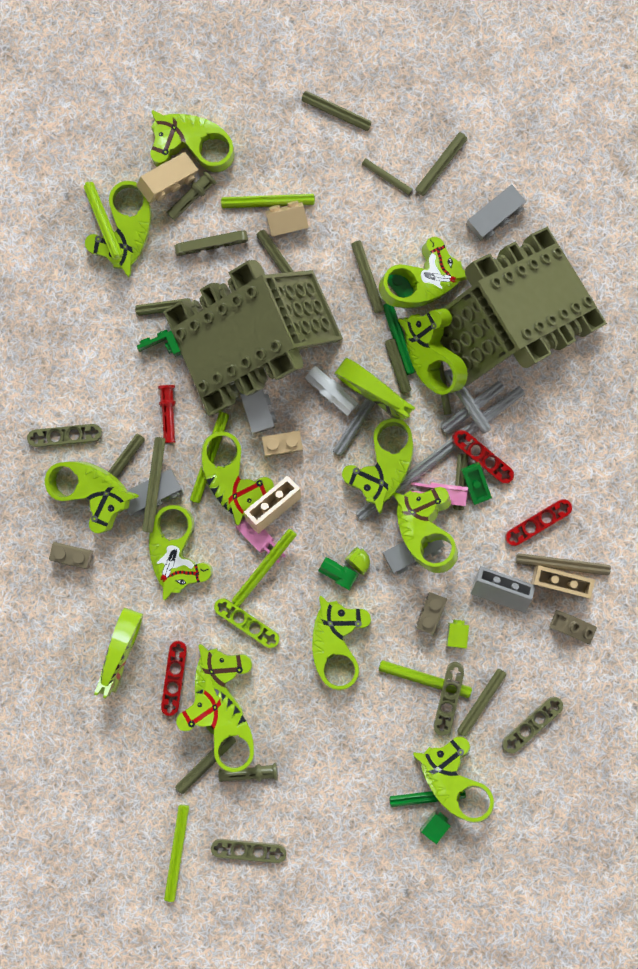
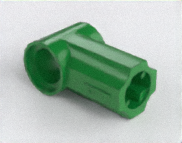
[318,557,359,591]

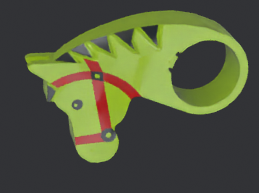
[201,432,274,525]
[94,608,143,699]
[176,678,254,772]

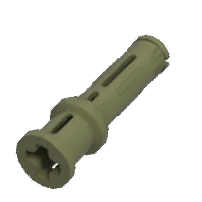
[166,171,217,221]
[218,763,278,782]

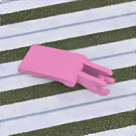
[411,482,468,506]
[236,518,286,563]

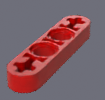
[452,430,514,483]
[505,499,572,546]
[161,641,187,716]

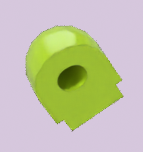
[345,547,370,575]

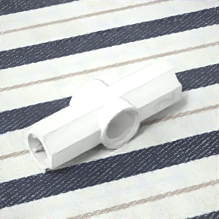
[305,366,358,416]

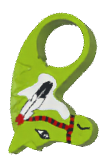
[379,237,467,308]
[149,505,213,600]

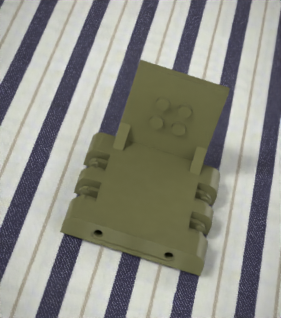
[440,226,607,387]
[163,260,343,416]

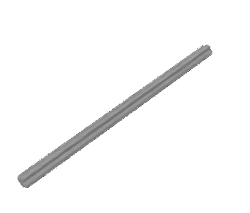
[356,386,525,521]

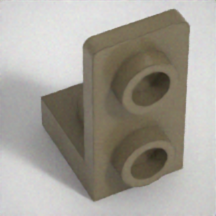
[549,610,597,644]

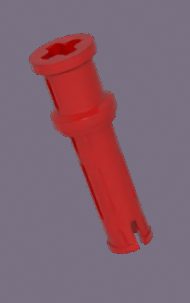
[158,385,176,443]

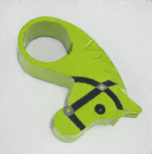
[85,181,151,277]
[398,308,468,395]
[334,358,415,421]
[342,418,414,514]
[45,461,139,534]
[312,596,371,690]
[413,737,494,823]

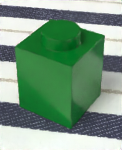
[420,812,450,844]

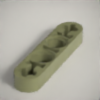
[174,230,248,256]
[27,424,103,447]
[434,662,464,736]
[502,696,563,753]
[211,839,286,863]

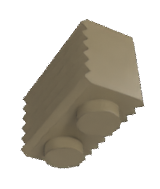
[49,542,94,569]
[415,592,447,635]

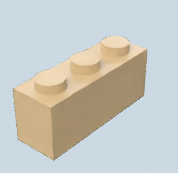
[136,152,198,203]
[244,476,301,534]
[531,565,595,599]

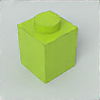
[446,619,469,649]

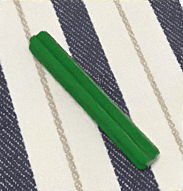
[383,303,416,375]
[389,791,466,807]

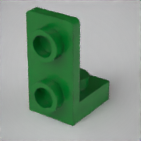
[136,330,181,357]

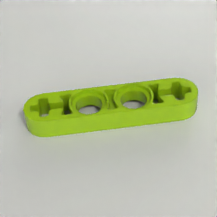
[214,598,279,648]

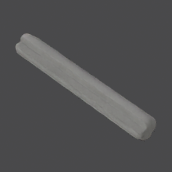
[444,368,491,434]
[441,381,504,434]
[333,398,375,456]

